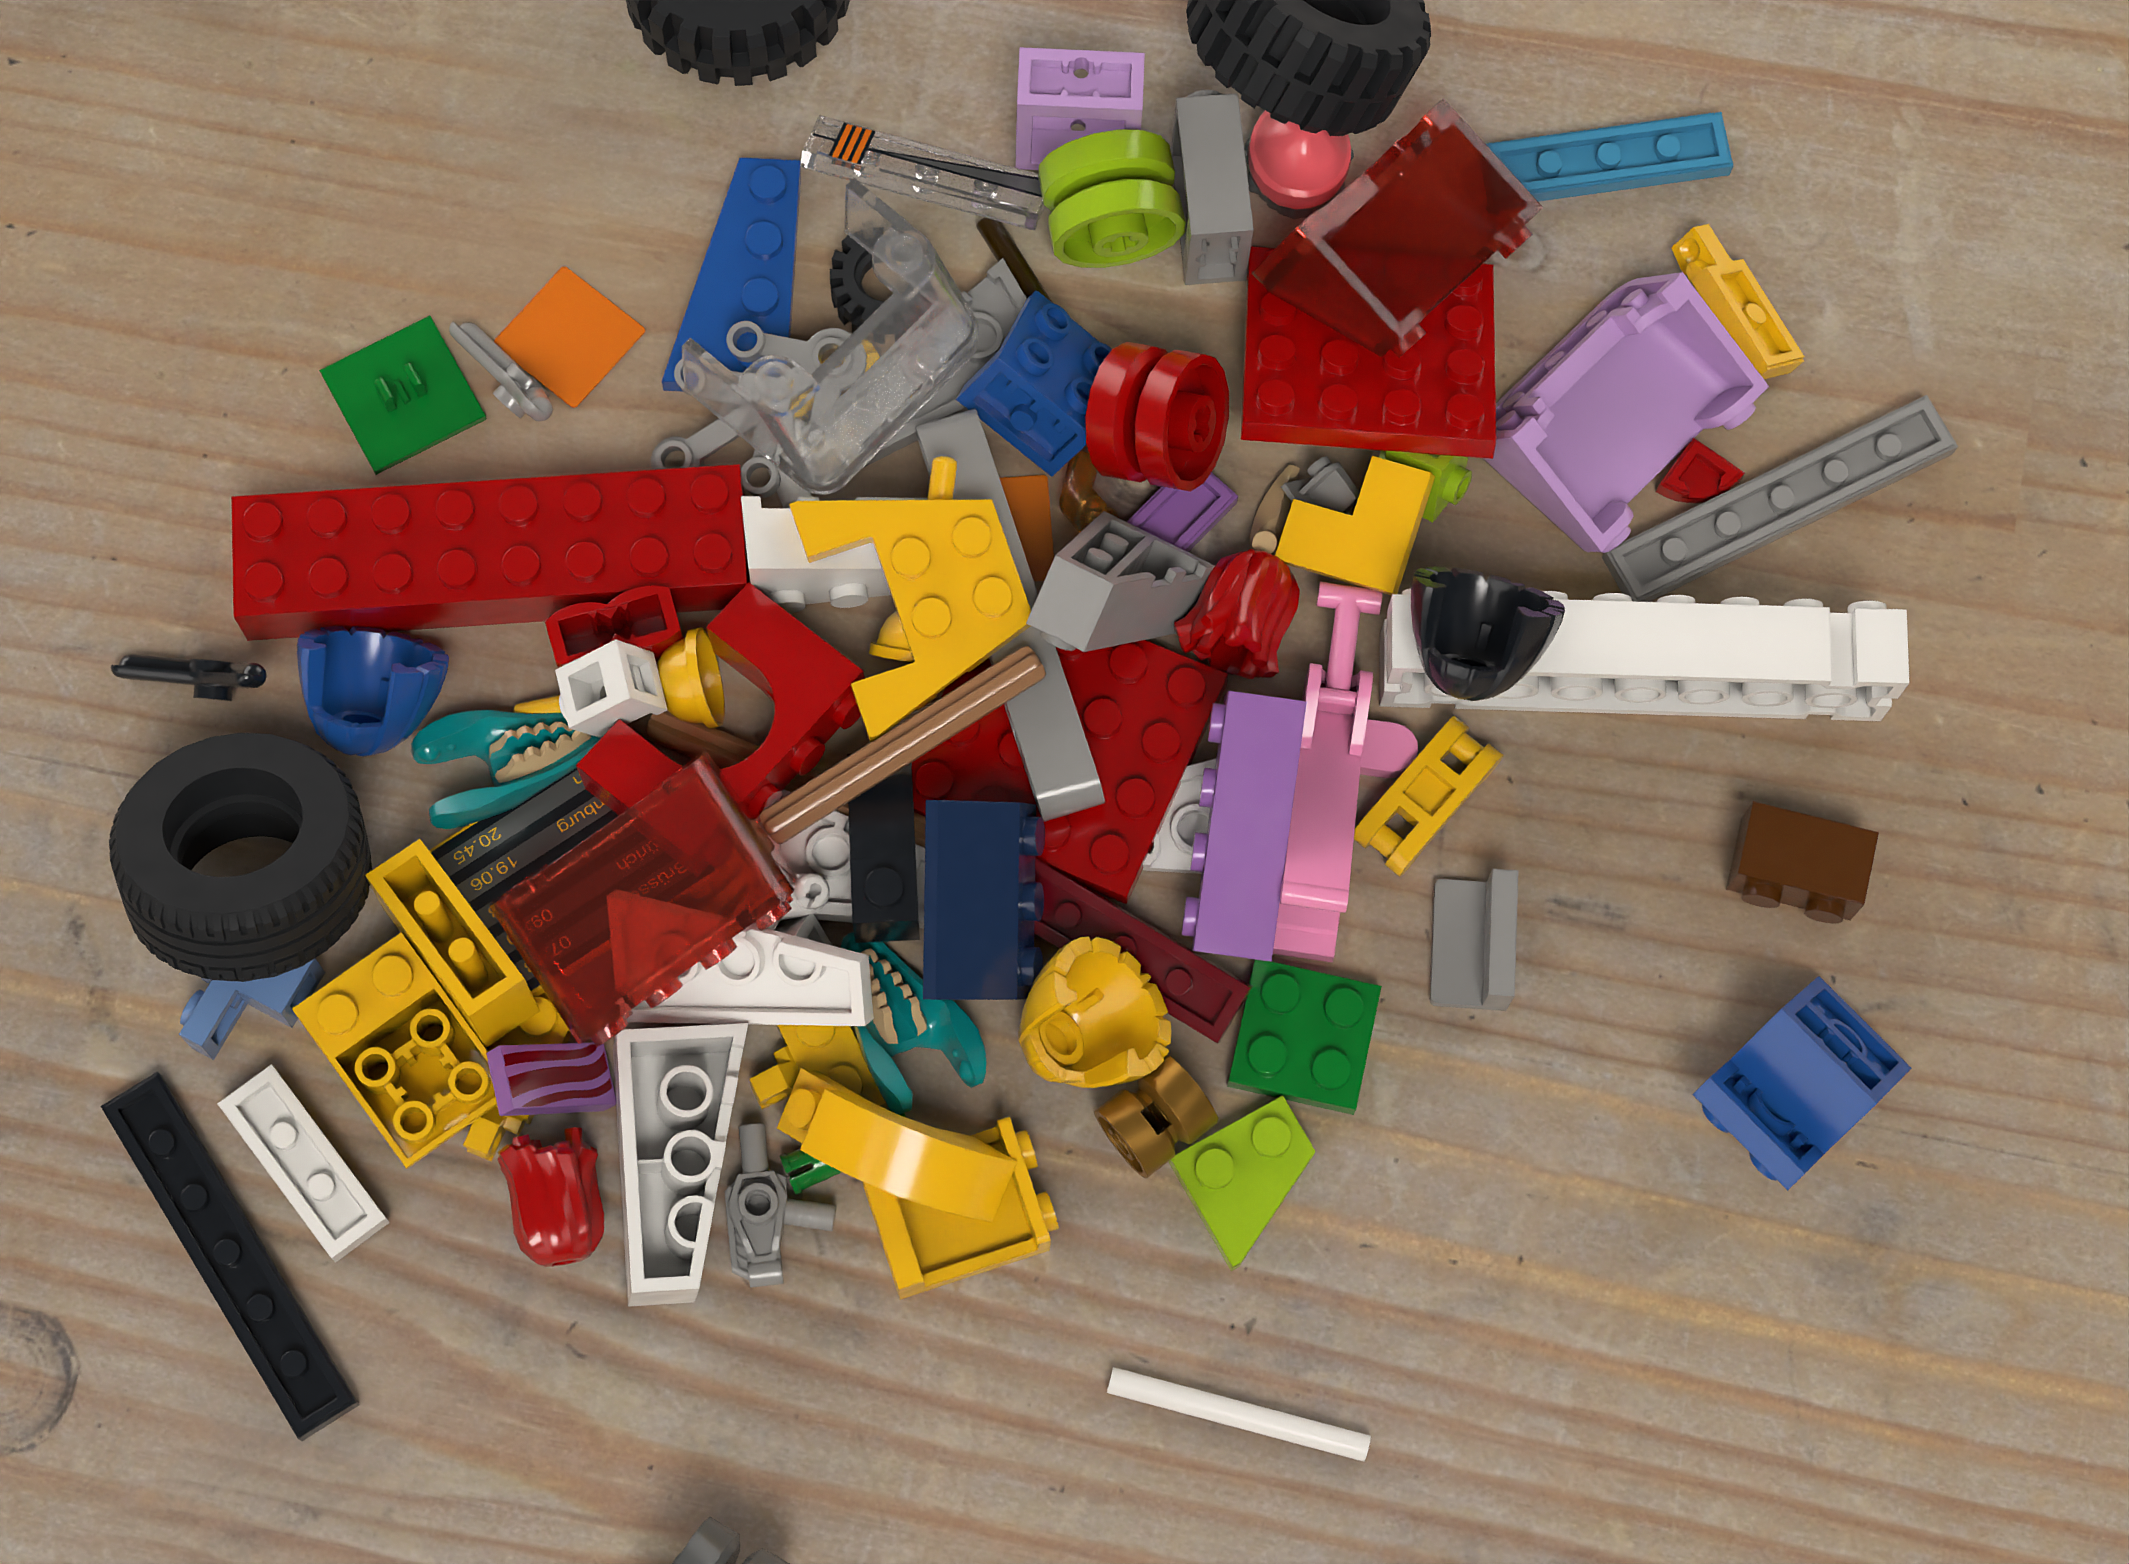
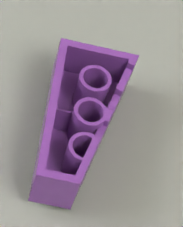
[1181,691,1307,962]

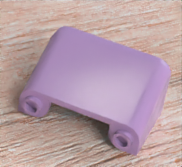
[1482,272,1769,553]

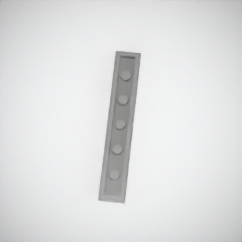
[1602,395,1958,602]

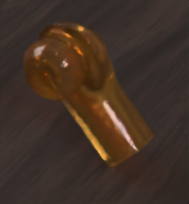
[1059,451,1119,533]

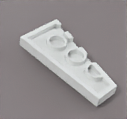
[607,890,874,1026]

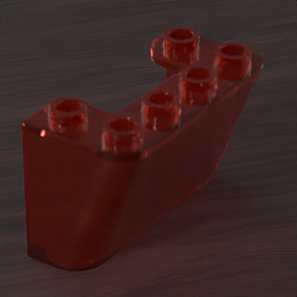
[489,750,797,1047]

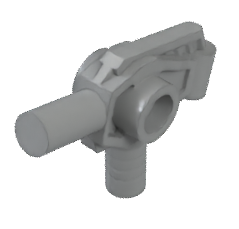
[725,1124,837,1288]

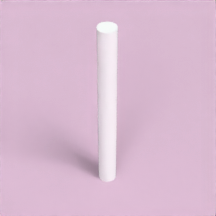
[1107,1367,1371,1462]

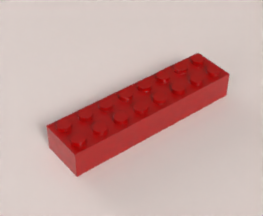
[231,464,750,641]

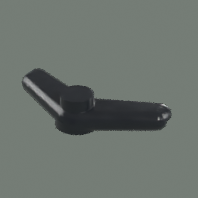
[111,654,267,701]

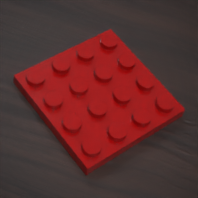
[1241,246,1496,459]
[912,640,1228,904]

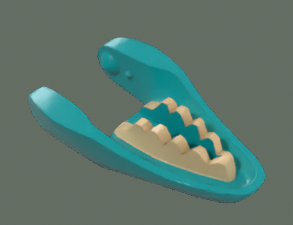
[411,710,603,830]
[840,932,987,1115]

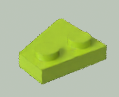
[1169,1095,1316,1271]

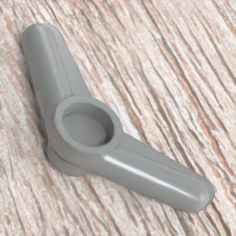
[449,321,553,421]

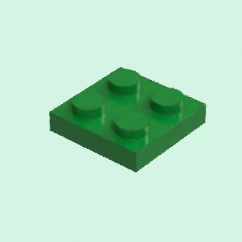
[1227,959,1382,1115]

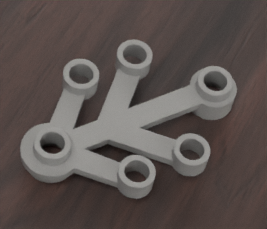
[651,321,865,498]

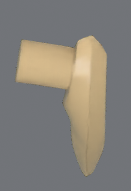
[1249,465,1300,555]

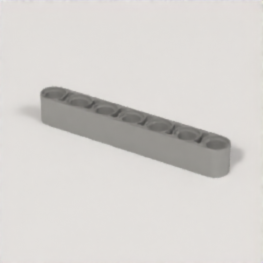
[915,408,1105,822]

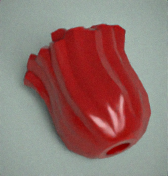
[1174,549,1300,679]
[497,1127,604,1267]

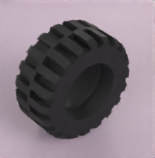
[626,0,850,86]
[1186,0,1431,136]

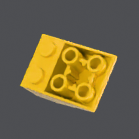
[292,932,497,1169]

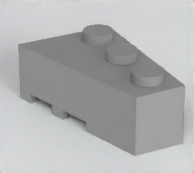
[1026,511,1215,652]

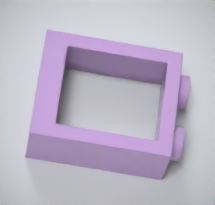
[1016,47,1145,170]

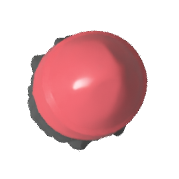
[1244,110,1354,219]

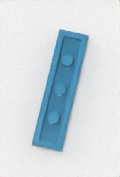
[1482,112,1734,208]

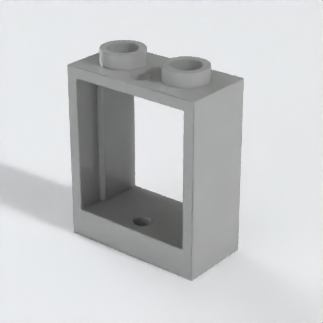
[1171,90,1254,285]

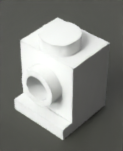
[555,640,668,738]

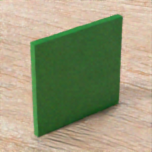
[319,315,487,475]

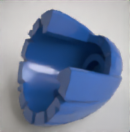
[297,626,449,757]

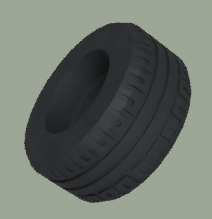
[109,733,373,982]

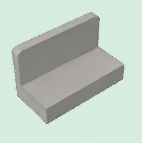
[1429,869,1519,1011]

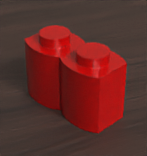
[545,585,683,668]

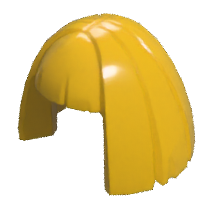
[1018,936,1172,1088]

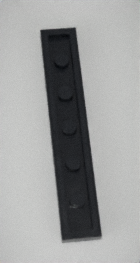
[100,1071,359,1441]

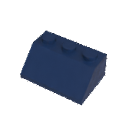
[923,800,1045,1000]

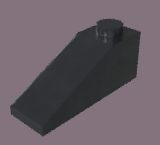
[847,753,920,943]

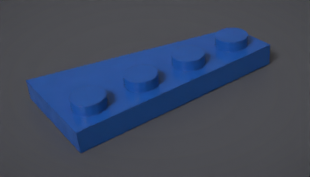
[662,158,802,392]

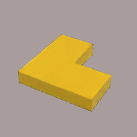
[1275,456,1435,596]

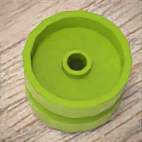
[1038,129,1186,268]

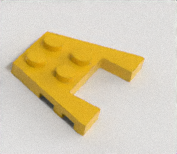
[789,499,1031,742]

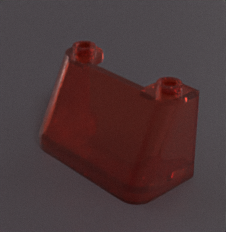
[1252,98,1544,358]

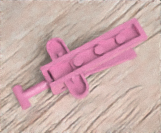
[1273,581,1418,962]

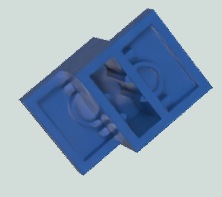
[1692,976,1911,1191]

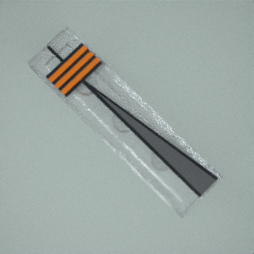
[801,115,1045,230]

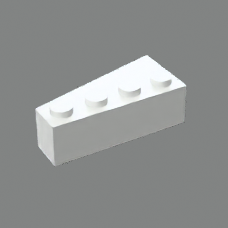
[613,1023,748,1307]

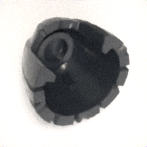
[1411,566,1565,701]

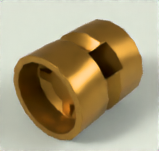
[1094,1055,1219,1179]

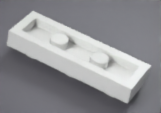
[217,1064,390,1263]

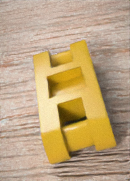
[1354,715,1504,877]

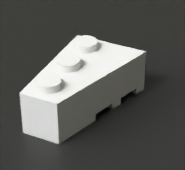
[741,496,927,614]

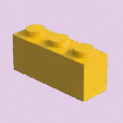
[365,839,540,1048]

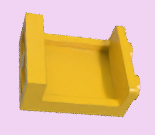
[862,1117,1059,1300]

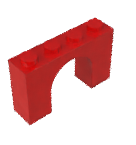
[576,582,865,878]

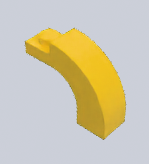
[777,1068,1017,1222]

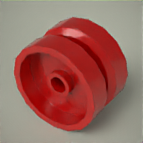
[1085,342,1229,492]

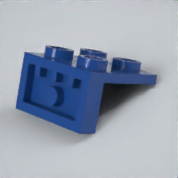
[956,291,1112,477]

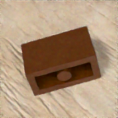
[1726,801,1879,924]

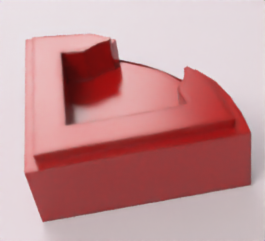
[1656,438,1745,503]

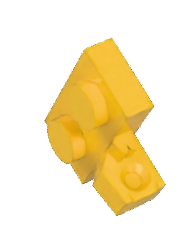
[749,1025,887,1110]

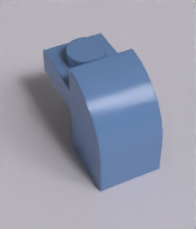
[179,958,326,1060]

